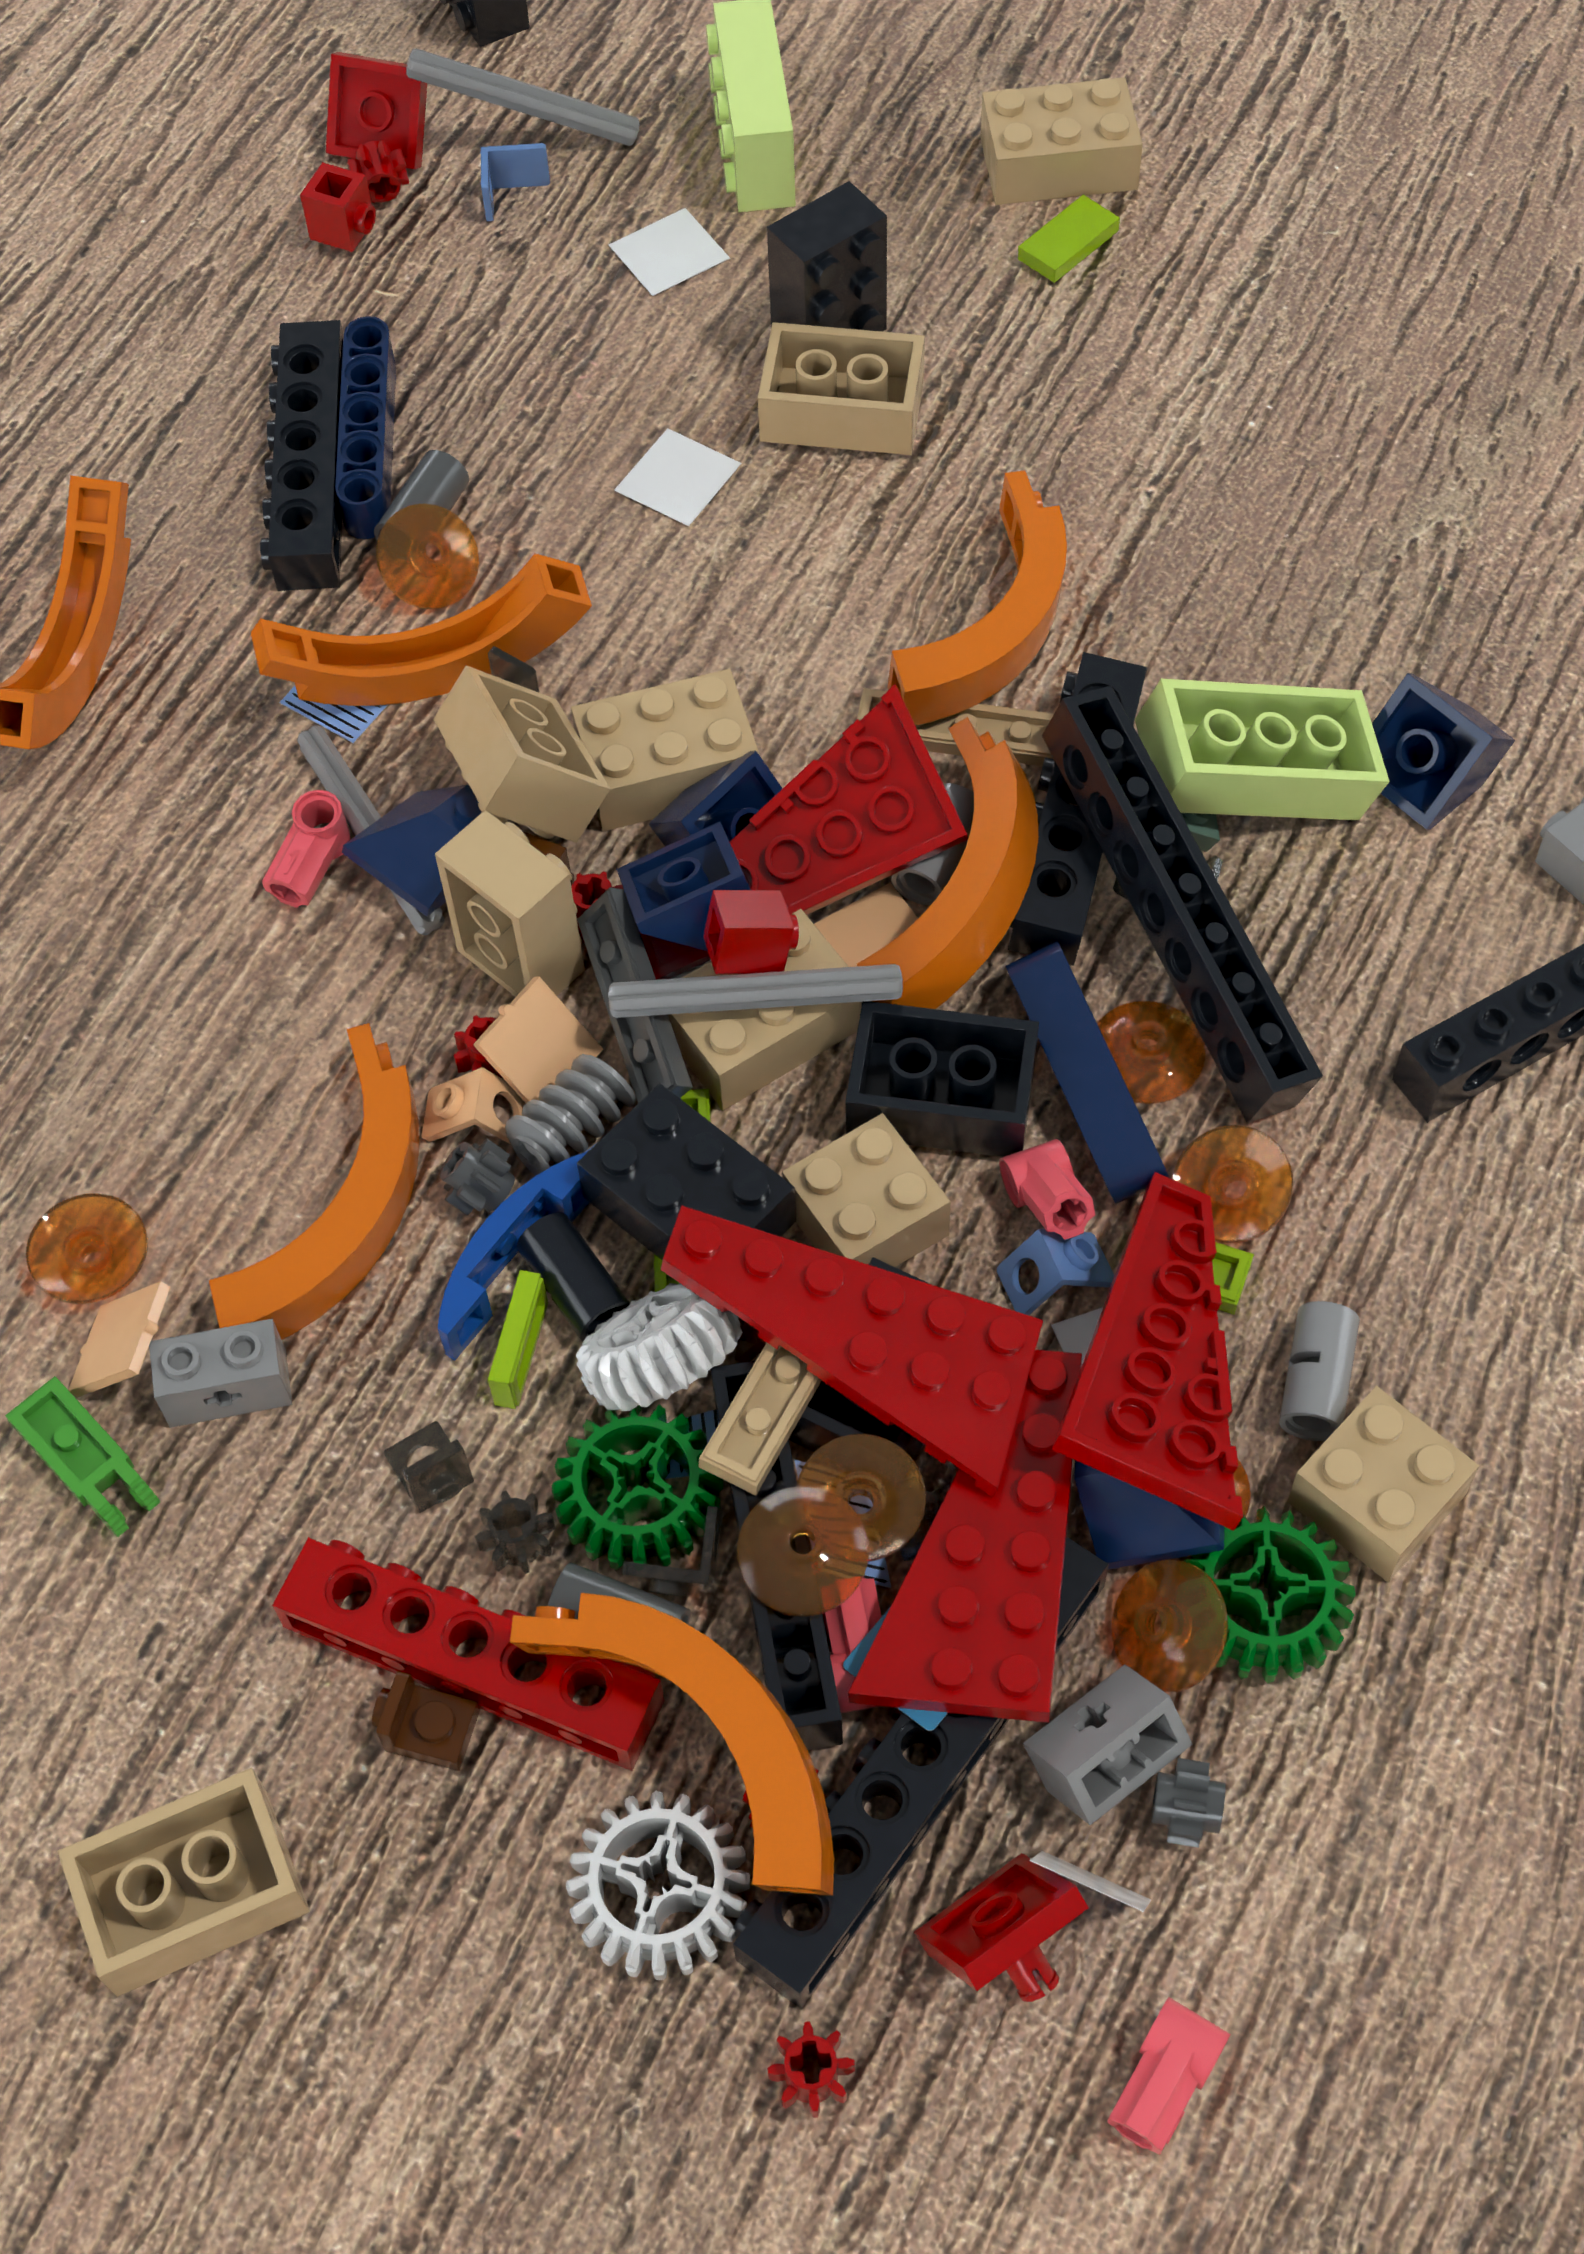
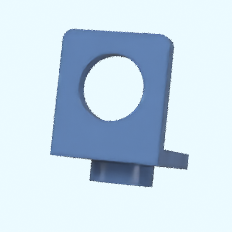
[481,143,550,222]
[997,1229,1115,1315]

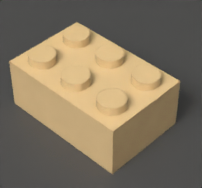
[980,77,1143,205]
[758,322,925,455]
[434,665,611,843]
[571,669,760,832]
[435,810,585,997]
[668,909,862,1111]
[57,1768,310,1997]

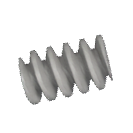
[505,1054,636,1176]

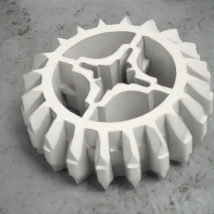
[576,1283,743,1411]
[566,1790,751,1980]

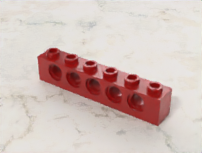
[272,1537,665,1771]

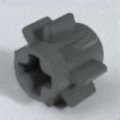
[440,1139,515,1216]
[1151,1758,1226,1848]

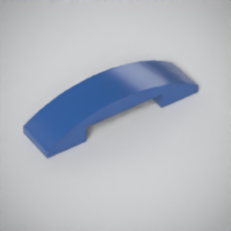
[437,1151,589,1361]

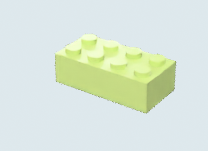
[706,0,796,212]
[1135,678,1390,820]

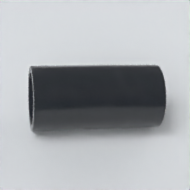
[517,1212,630,1342]

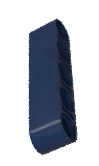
[335,316,396,540]
[1005,941,1170,1204]

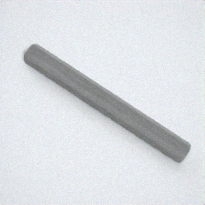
[406,48,639,146]
[297,726,444,935]
[608,964,903,1018]

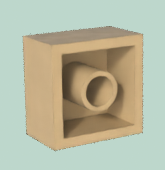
[782,1113,951,1267]
[1287,1385,1480,1583]

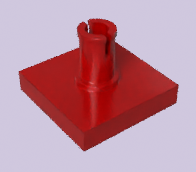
[326,52,427,170]
[914,1853,1089,2002]

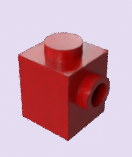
[300,162,376,252]
[703,890,799,974]

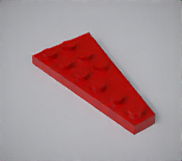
[640,684,968,980]
[1052,1172,1243,1531]
[661,1206,1043,1497]
[848,1350,1082,1723]

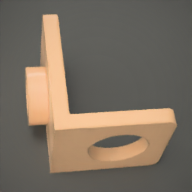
[422,1067,526,1144]

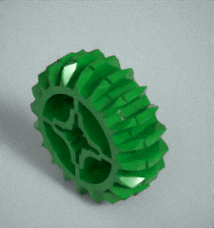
[552,1404,724,1574]
[1177,1506,1356,1684]

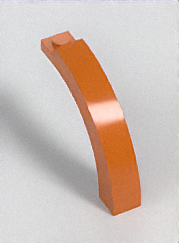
[887,470,1067,725]
[0,475,131,749]
[250,553,592,706]
[857,717,1039,1009]
[208,1023,420,1340]
[510,1593,834,1896]

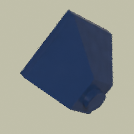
[1372,673,1515,830]
[649,750,783,846]
[342,785,509,917]
[616,822,751,952]
[1074,1460,1224,1570]

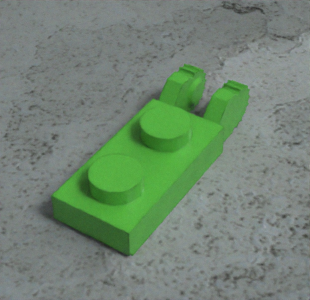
[5,1376,160,1537]

